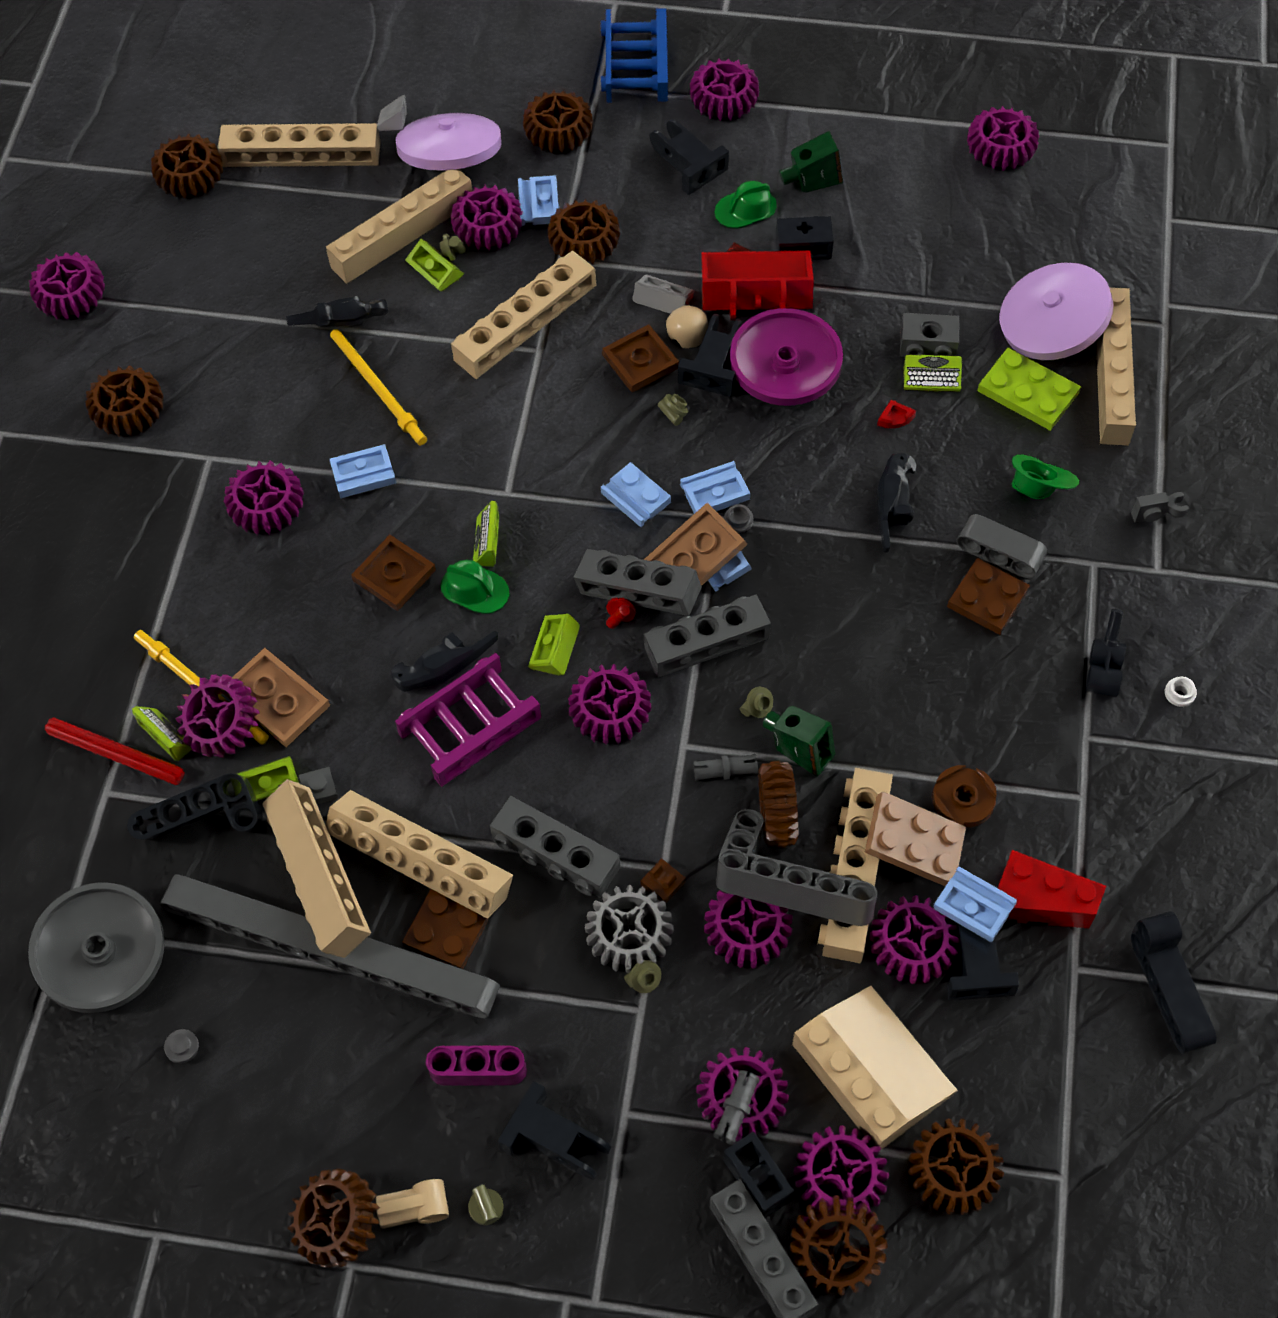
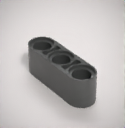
[956,514,1047,578]

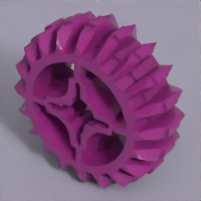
[690,58,759,121]
[967,106,1039,171]
[451,184,523,251]
[29,251,105,320]
[224,460,304,535]
[568,663,652,745]
[175,674,260,758]
[704,890,792,969]
[869,895,959,984]
[696,1047,789,1141]
[794,1125,889,1222]

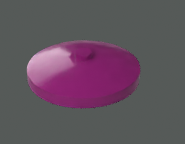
[730,308,843,406]

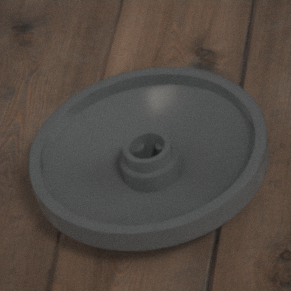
[28,883,165,1013]

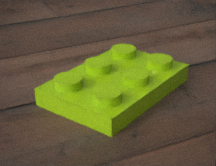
[977,348,1081,431]

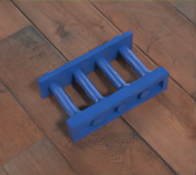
[601,8,668,103]

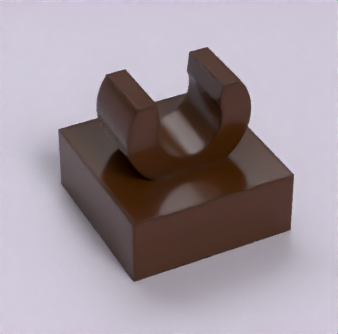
[640,858,686,904]

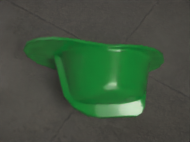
[715,180,777,228]
[1012,455,1079,499]
[441,559,509,614]

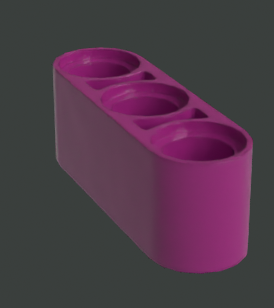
[426,1046,527,1086]

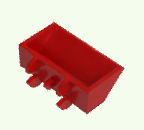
[701,251,814,321]

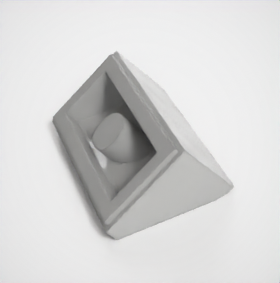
[377,95,407,131]
[632,275,695,314]

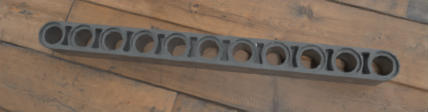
[160,874,500,1019]

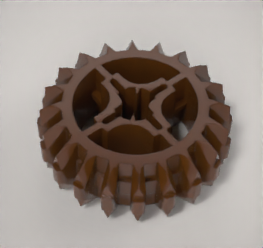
[523,89,593,153]
[151,133,223,198]
[548,198,620,264]
[85,365,164,437]
[758,761,799,848]
[909,1118,1004,1215]
[287,1168,380,1268]
[790,1195,888,1296]

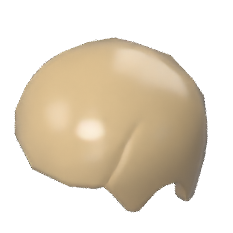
[666,305,709,348]

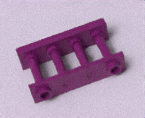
[395,653,542,787]

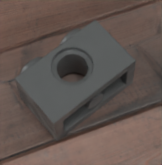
[900,313,959,357]

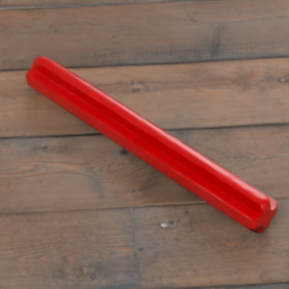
[44,718,185,785]

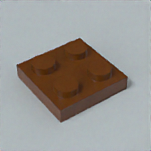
[602,324,679,393]
[351,534,436,611]
[947,558,1030,635]
[402,889,490,969]

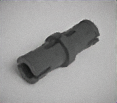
[693,754,758,781]
[713,1071,760,1145]

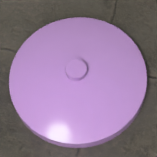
[396,113,501,170]
[1000,263,1113,360]

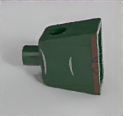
[779,131,843,193]
[763,706,836,777]

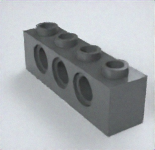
[574,549,702,616]
[644,594,771,678]
[490,795,621,898]
[710,1179,818,1318]

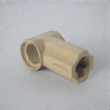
[376,1179,449,1229]

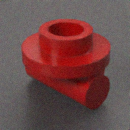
[606,598,636,629]

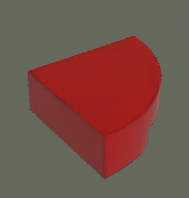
[877,400,916,428]

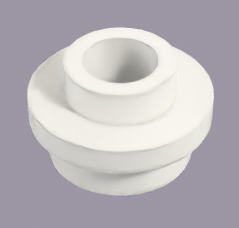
[1165,676,1197,707]

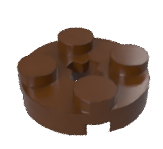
[932,765,997,828]

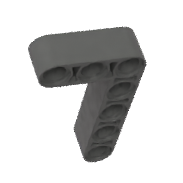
[716,809,877,926]

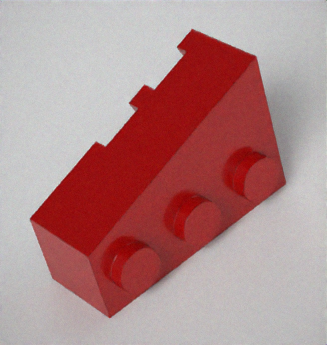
[998,850,1106,928]

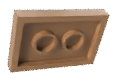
[644,503,747,586]
[223,648,330,747]
[864,791,966,887]

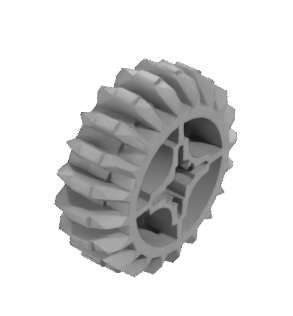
[585,884,673,973]

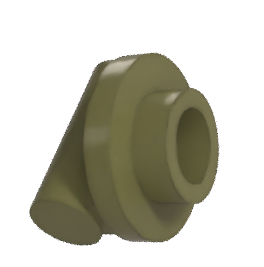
[440,234,466,261]
[658,394,688,426]
[740,686,773,718]
[624,960,661,993]
[468,1185,504,1225]

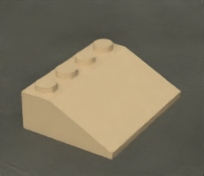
[793,986,958,1150]

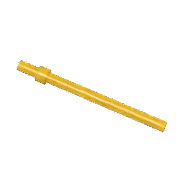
[330,329,427,446]
[134,630,269,745]

